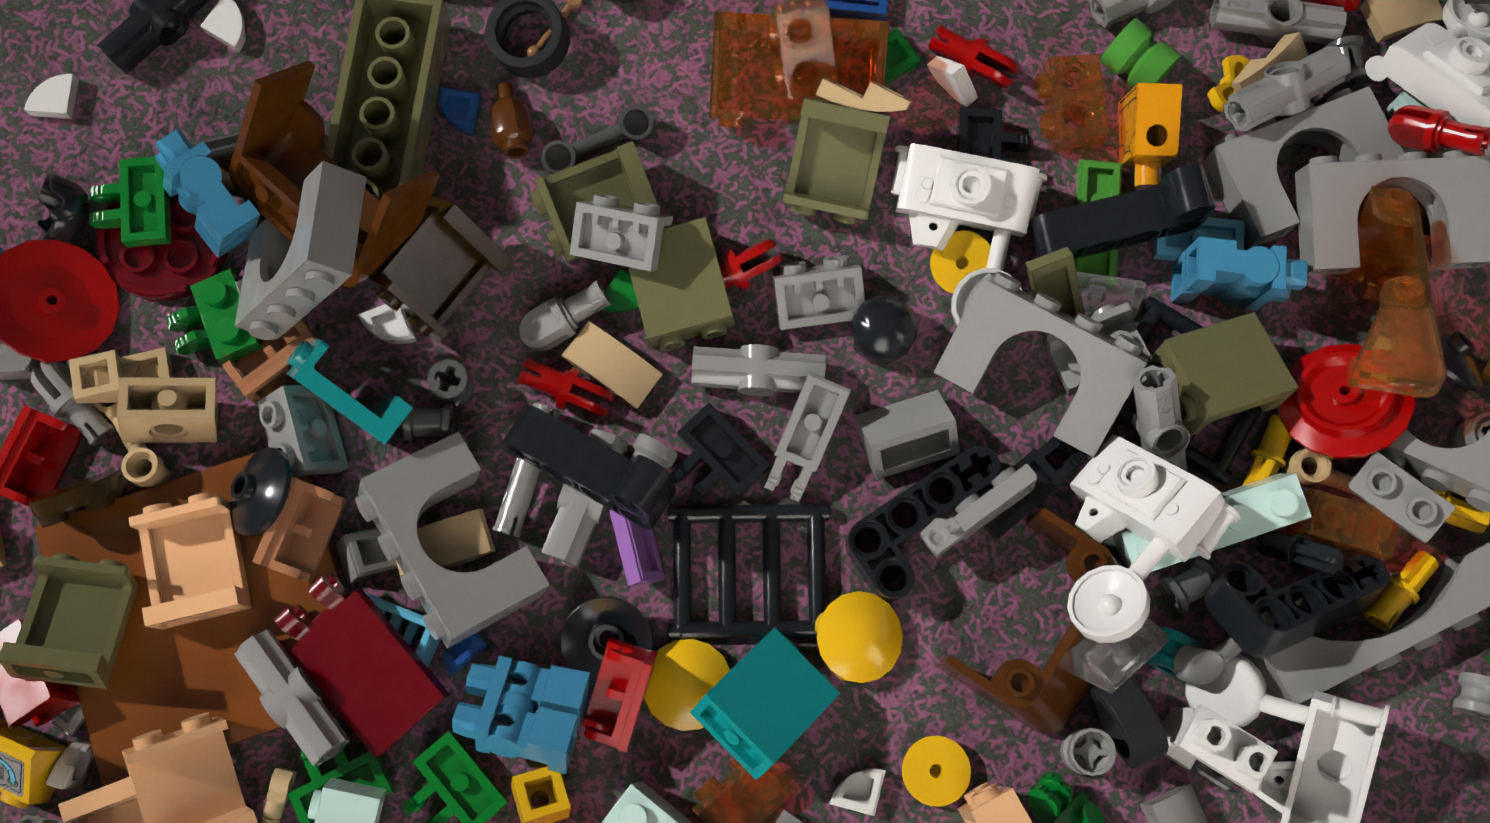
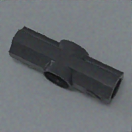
[97,0,210,75]

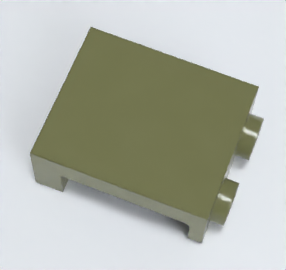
[783,96,890,225]
[530,141,661,263]
[628,217,735,351]
[1149,312,1299,435]
[0,553,139,689]

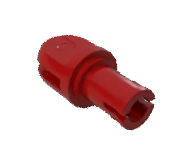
[929,25,1019,88]
[1387,105,1490,156]
[719,239,782,290]
[518,357,615,418]

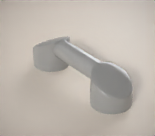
[1174,637,1243,685]

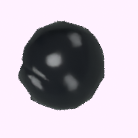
[37,173,91,243]
[850,295,917,364]

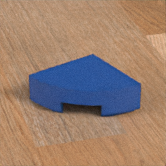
[438,86,483,137]
[443,632,490,676]

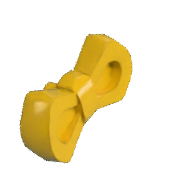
[1207,55,1250,113]

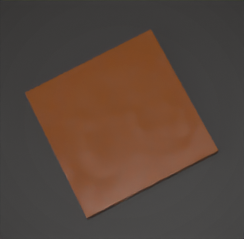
[35,452,342,787]

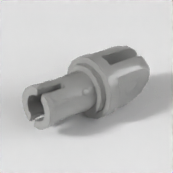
[518,280,611,351]
[30,362,115,446]

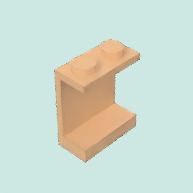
[122,712,257,823]

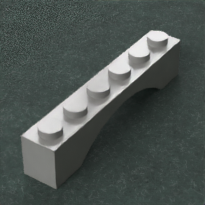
[1253,539,1490,707]

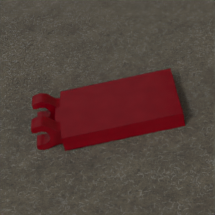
[274,574,450,758]

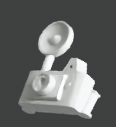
[1365,0,1490,157]
[890,144,1048,326]
[1067,435,1241,643]
[1185,654,1390,823]

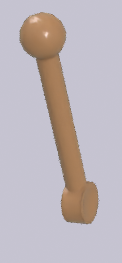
[527,0,583,57]

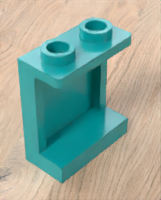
[286,339,413,444]
[690,627,840,780]

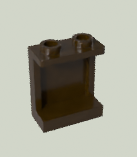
[368,197,513,340]

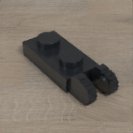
[979,436,1086,541]

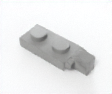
[920,464,1037,558]

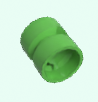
[1100,18,1182,89]

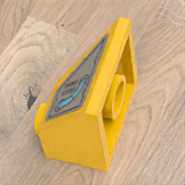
[0,717,67,809]

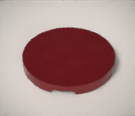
[96,194,228,302]

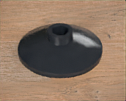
[1411,323,1483,391]
[231,447,291,537]
[561,596,653,685]

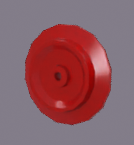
[0,240,120,363]
[1278,344,1415,459]

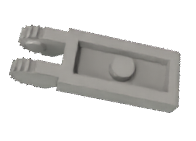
[764,372,851,502]

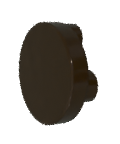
[29,470,127,528]

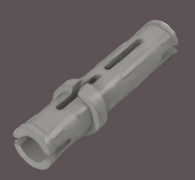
[492,403,561,539]

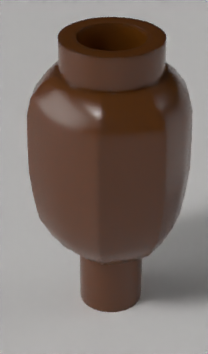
[490,82,534,159]

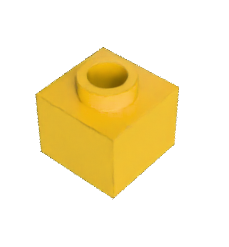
[511,766,571,823]

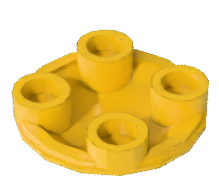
[815,591,903,683]
[644,639,730,731]

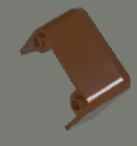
[229,60,440,287]
[936,507,1121,734]

